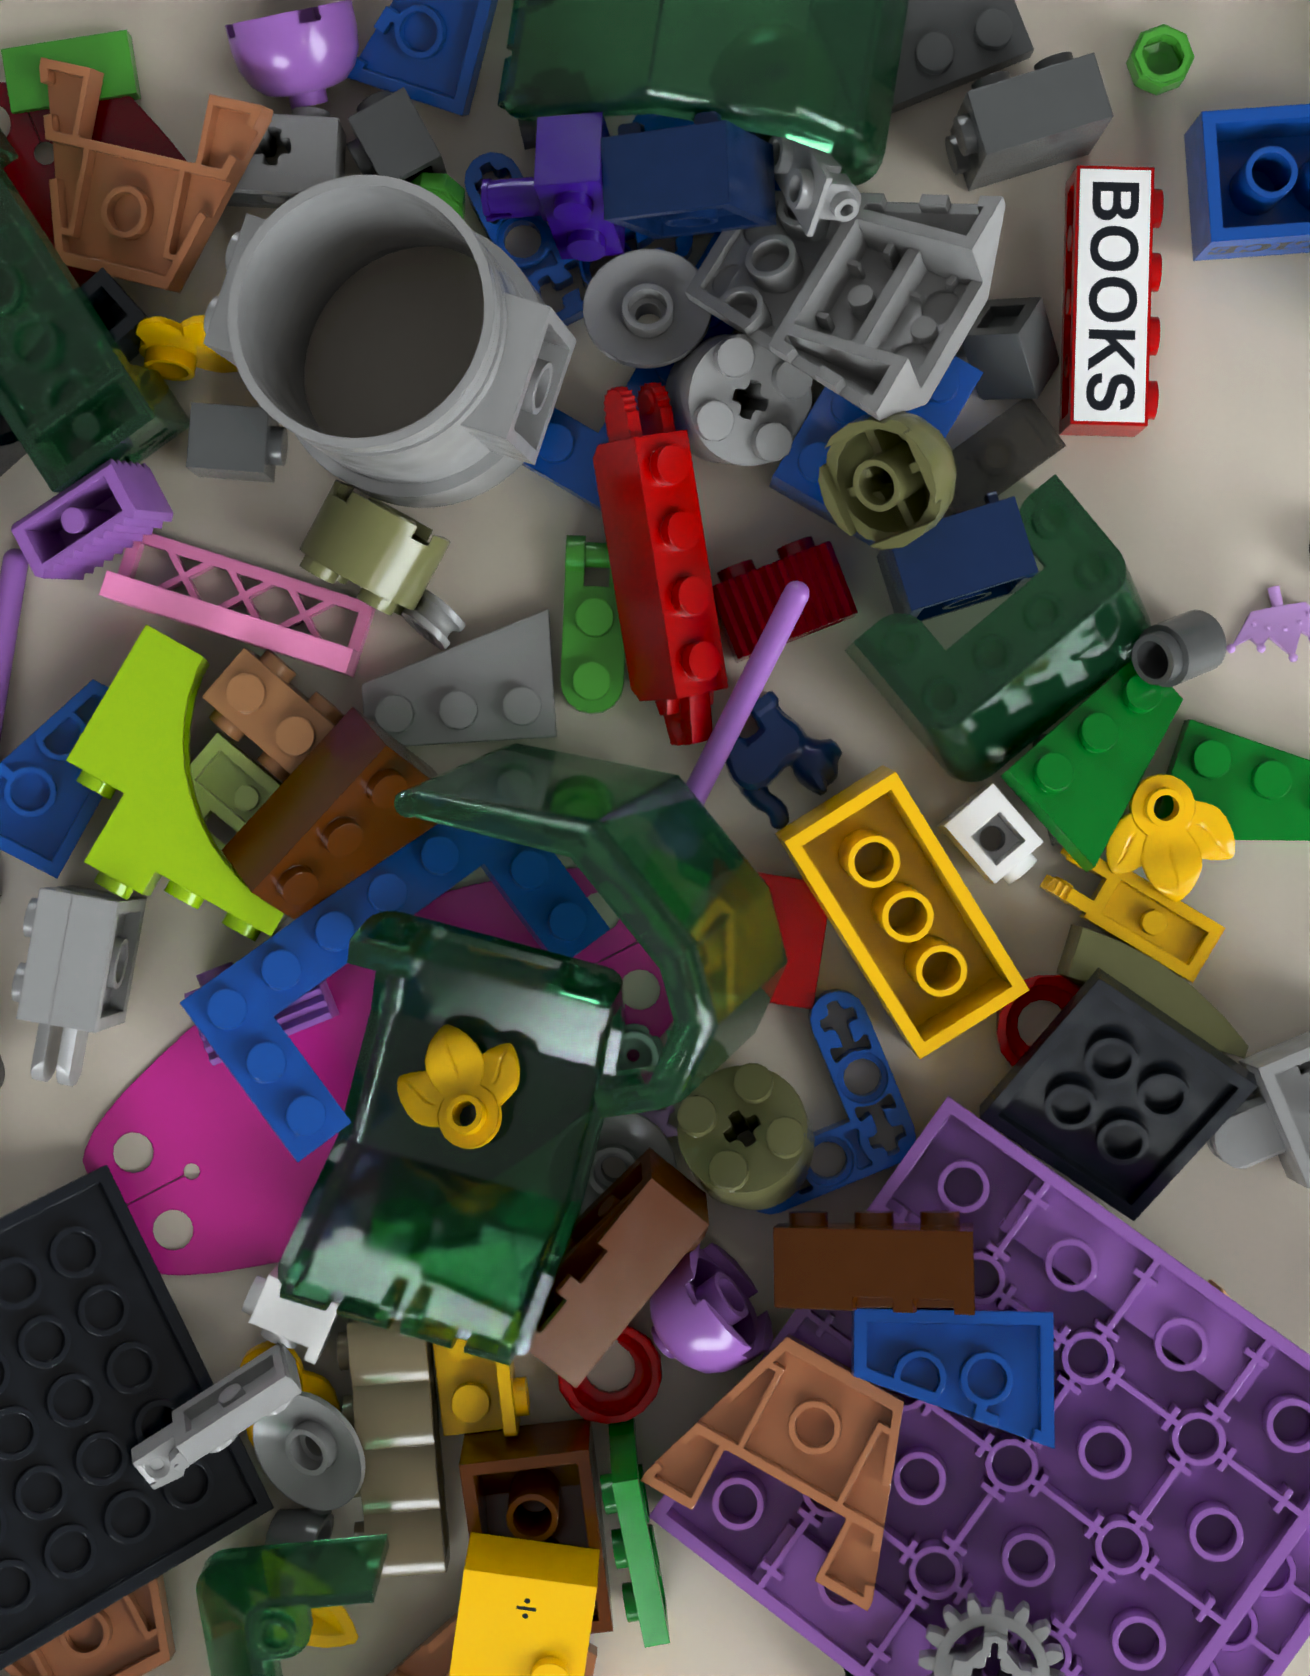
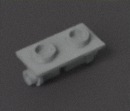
[769,108,861,237]

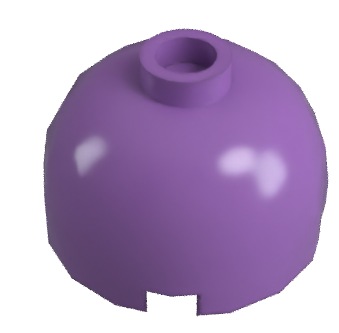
[225,0,359,109]
[650,1242,773,1374]

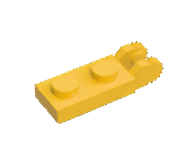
[1040,847,1226,983]

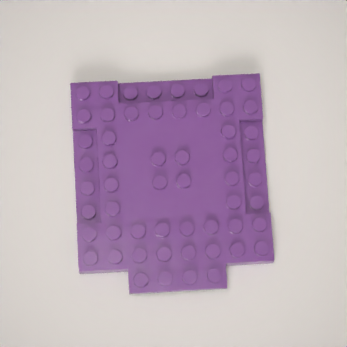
[648,1095,1310,1676]

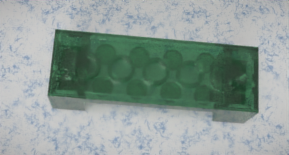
[0,128,190,493]

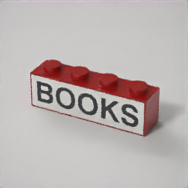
[1059,165,1164,437]

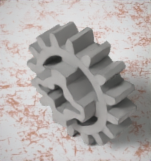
[918,1591,1065,1676]

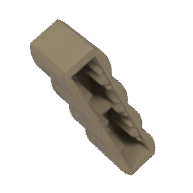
[337,1310,450,1579]

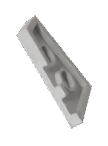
[362,609,557,747]

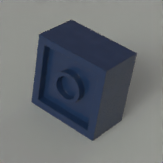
[600,111,776,240]
[877,491,1039,629]

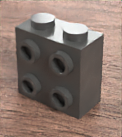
[945,52,1114,191]

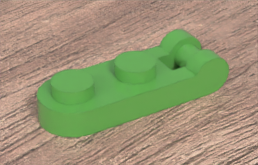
[560,535,625,715]

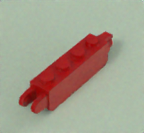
[593,382,729,746]

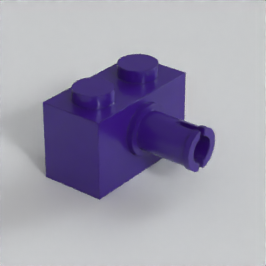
[481,112,625,262]

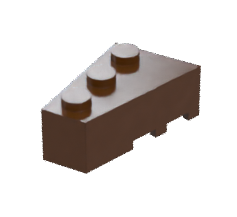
[221,707,465,920]
[517,1147,709,1388]
[773,1210,975,1315]

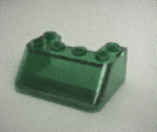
[845,474,1151,783]

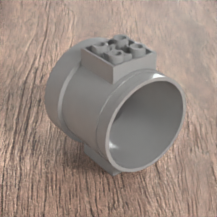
[203,175,577,508]

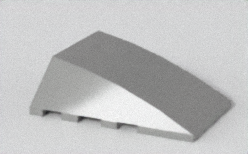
[685,191,1006,421]

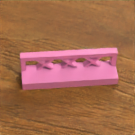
[99,533,375,678]

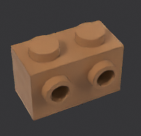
[202,648,344,782]

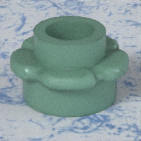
[602,1024,665,1086]

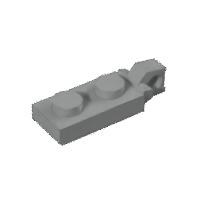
[131,1343,302,1490]

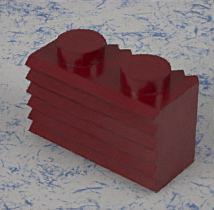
[712,536,858,663]

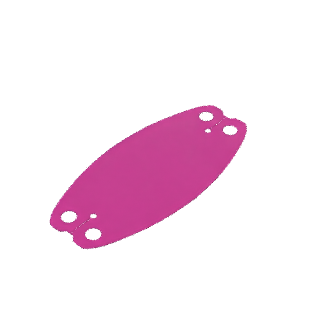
[83,867,689,1275]

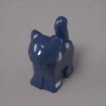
[725,691,842,829]

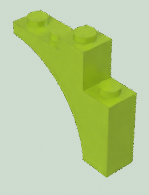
[66,624,288,941]

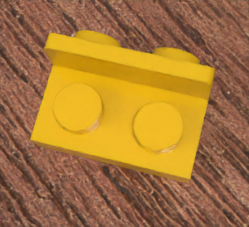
[429,1300,530,1437]

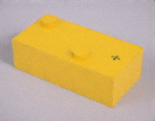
[775,765,1030,1059]
[449,1532,600,1676]

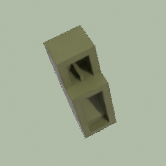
[1057,924,1249,1059]

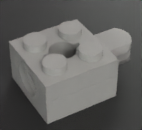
[11,885,147,1087]
[1207,1031,1310,1189]

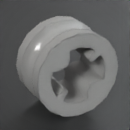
[401,590,466,650]

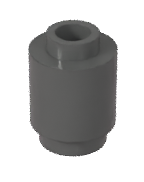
[1132,610,1227,687]

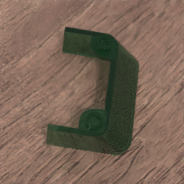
[196,1534,389,1676]

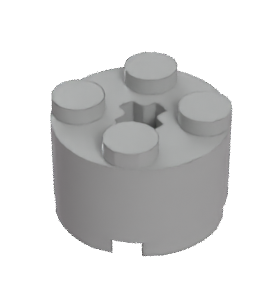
[665,333,813,466]

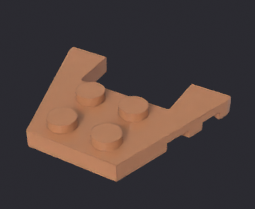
[39,57,274,293]
[641,1334,905,1611]
[4,1574,176,1676]

